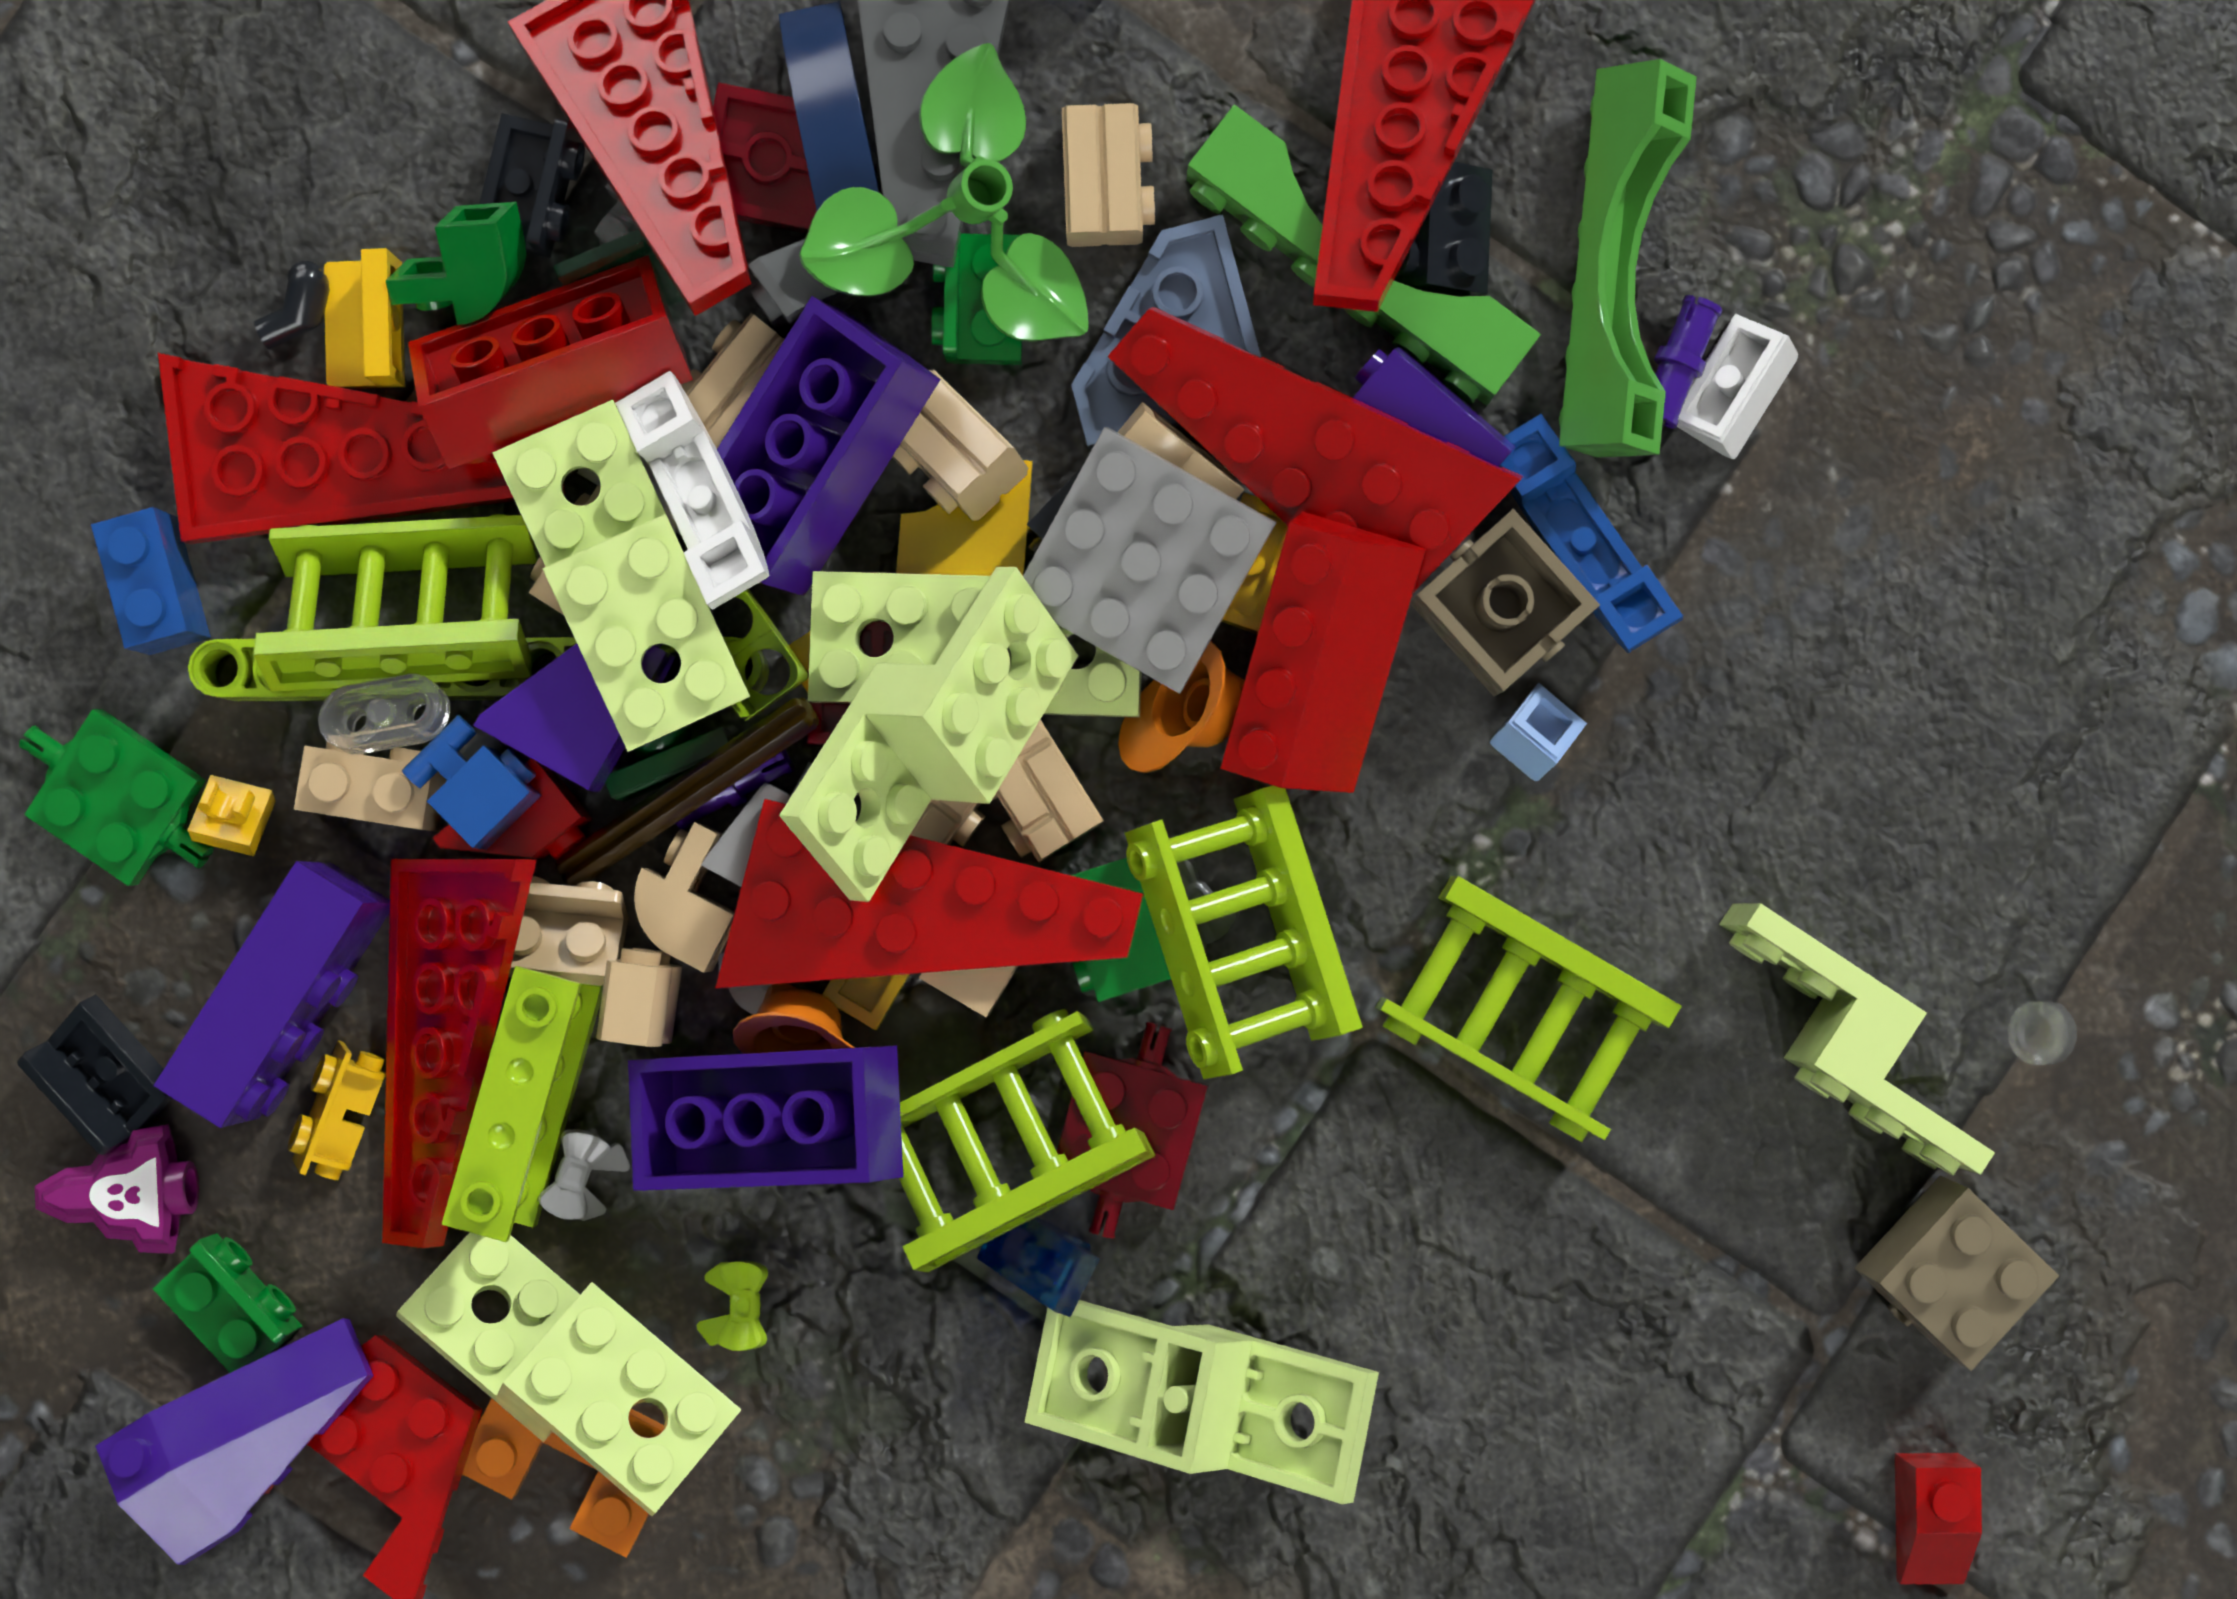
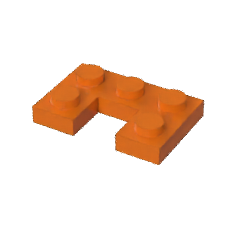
[462,1398,664,1558]

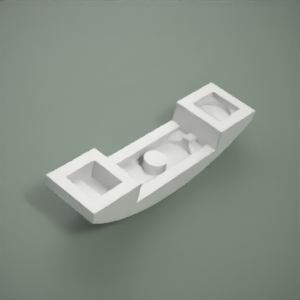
[615,371,770,610]

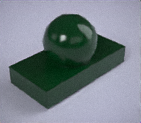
[605,725,733,802]

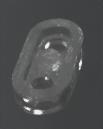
[318,674,450,755]

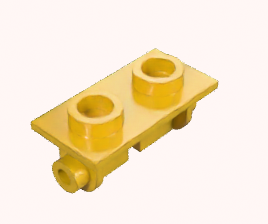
[287,1040,386,1180]

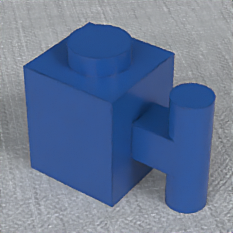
[402,715,542,850]

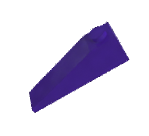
[95,1318,374,1565]

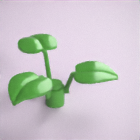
[799,43,1088,342]

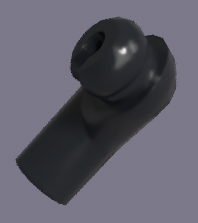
[254,261,330,350]

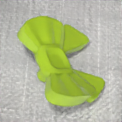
[696,1261,768,1351]

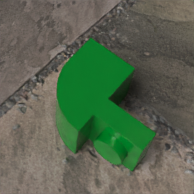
[385,202,526,325]

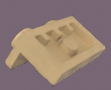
[509,876,629,986]

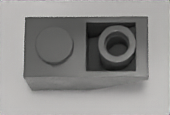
[748,239,861,335]

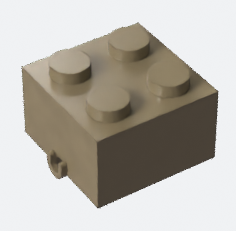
[1410,509,1600,697]
[1854,1175,2059,1371]

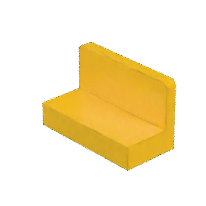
[324,248,405,389]

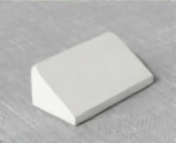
[1677,314,1798,459]

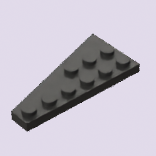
[857,0,1011,268]

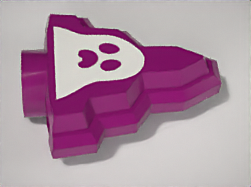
[34,1124,199,1254]

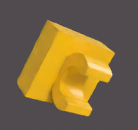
[187,775,276,856]

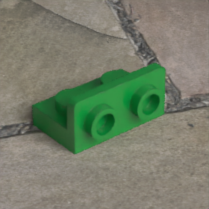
[932,233,1022,365]
[153,1233,303,1373]

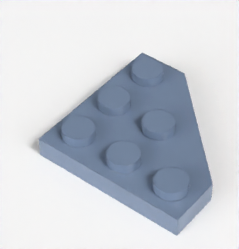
[1071,214,1261,450]

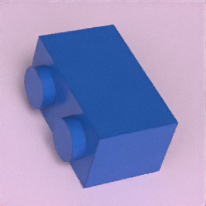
[91,507,211,655]

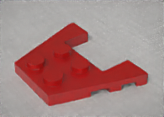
[264,1335,483,1599]

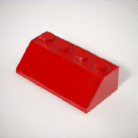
[408,255,693,469]
[1220,512,1426,793]

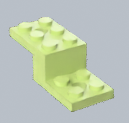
[493,400,750,752]
[779,567,1078,902]
[808,571,1142,718]
[1719,903,1995,1176]
[396,1233,741,1516]
[1025,1295,1379,1504]

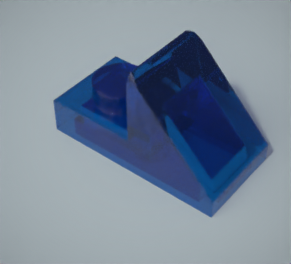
[976,1217,1100,1317]

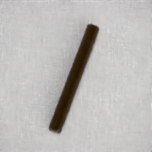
[556,698,819,886]

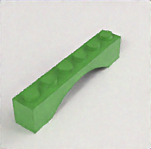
[1559,59,1697,458]
[1186,104,1541,406]

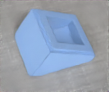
[1490,683,1587,781]

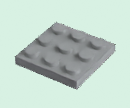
[1023,427,1277,694]

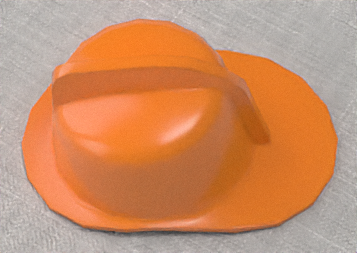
[1118,641,1245,773]
[733,983,855,1054]

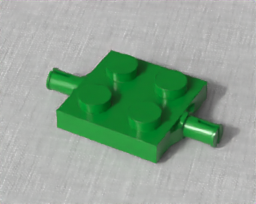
[19,709,214,886]

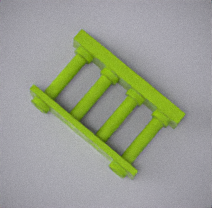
[253,514,539,692]
[1125,785,1363,1079]
[1375,876,1682,1142]
[441,966,603,1242]
[899,1009,1156,1272]

